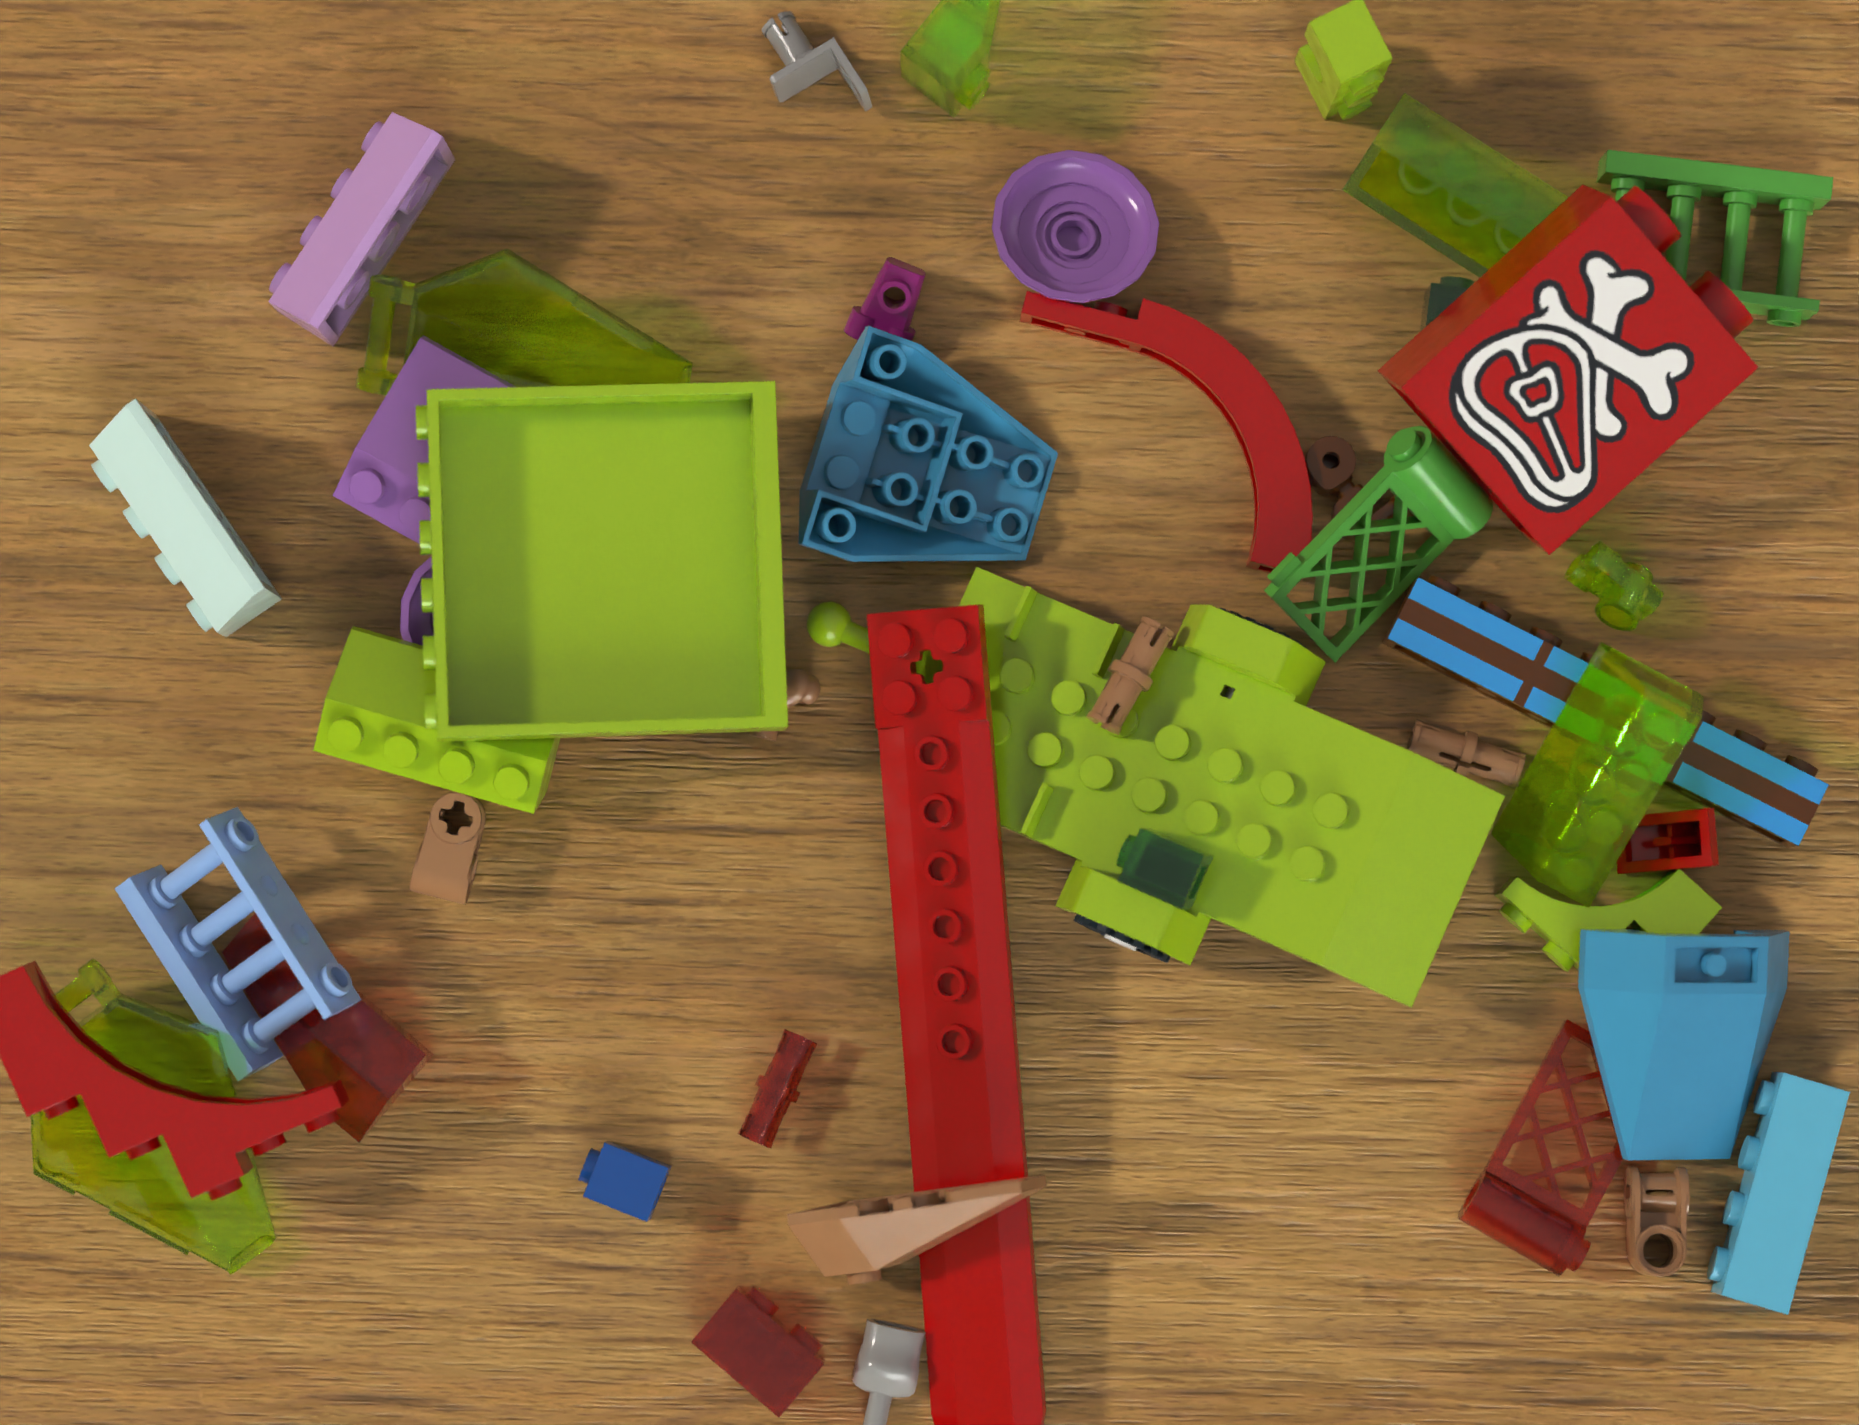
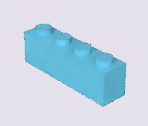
[1707,1072,1850,1315]

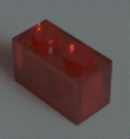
[691,1285,825,1417]

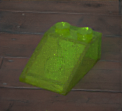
[900,0,1004,118]

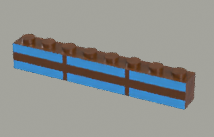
[1382,575,1829,848]

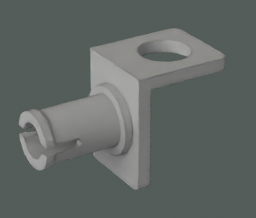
[762,11,873,111]

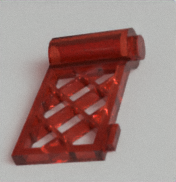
[1457,1019,1623,1277]

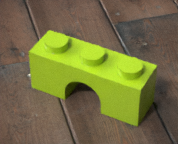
[1294,0,1393,120]

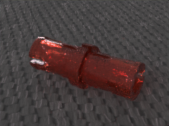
[738,1029,818,1148]

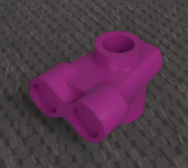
[844,257,926,341]

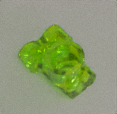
[1564,541,1664,631]

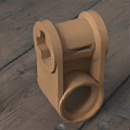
[409,792,486,905]
[1624,1166,1690,1277]

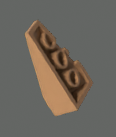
[787,1175,1047,1285]

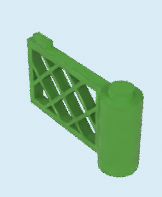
[1264,426,1493,662]

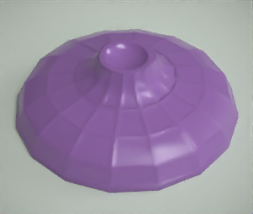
[992,150,1159,303]

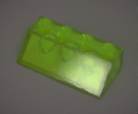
[1342,93,1568,278]
[1491,642,1704,908]

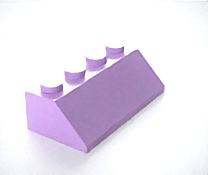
[268,112,455,347]

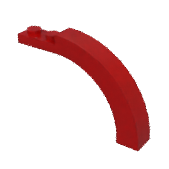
[1020,291,1313,582]

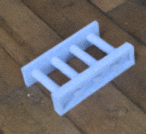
[115,807,362,1081]

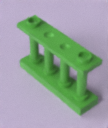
[1596,150,1833,327]

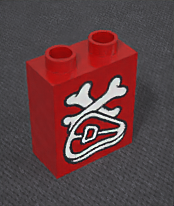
[1378,184,1759,555]

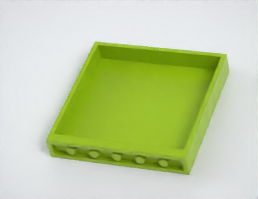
[416,381,788,742]

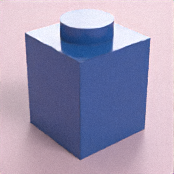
[579,1141,672,1222]

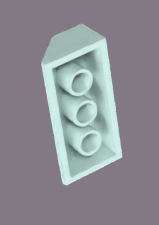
[89,398,282,637]

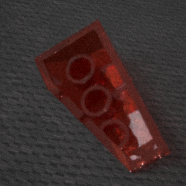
[222,913,434,1143]

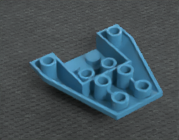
[798,326,1058,562]
[1578,929,1790,1161]

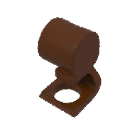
[1305,436,1395,542]

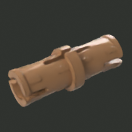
[1086,616,1175,735]
[1407,719,1526,788]

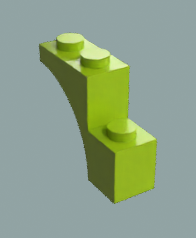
[1495,869,1723,972]

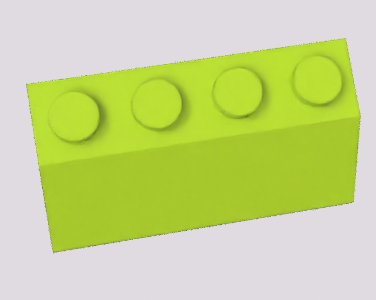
[313,626,560,814]

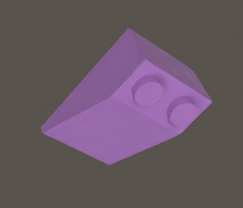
[332,336,516,544]

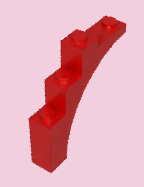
[0,961,350,1201]

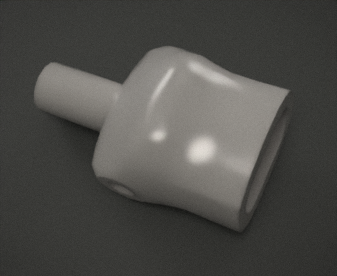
[852,1319,926,1425]

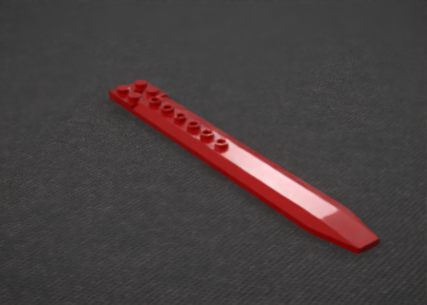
[867,605,1046,1425]

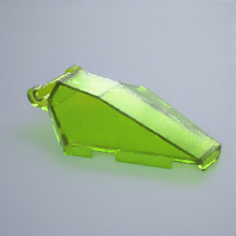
[356,249,693,395]
[30,959,276,1275]

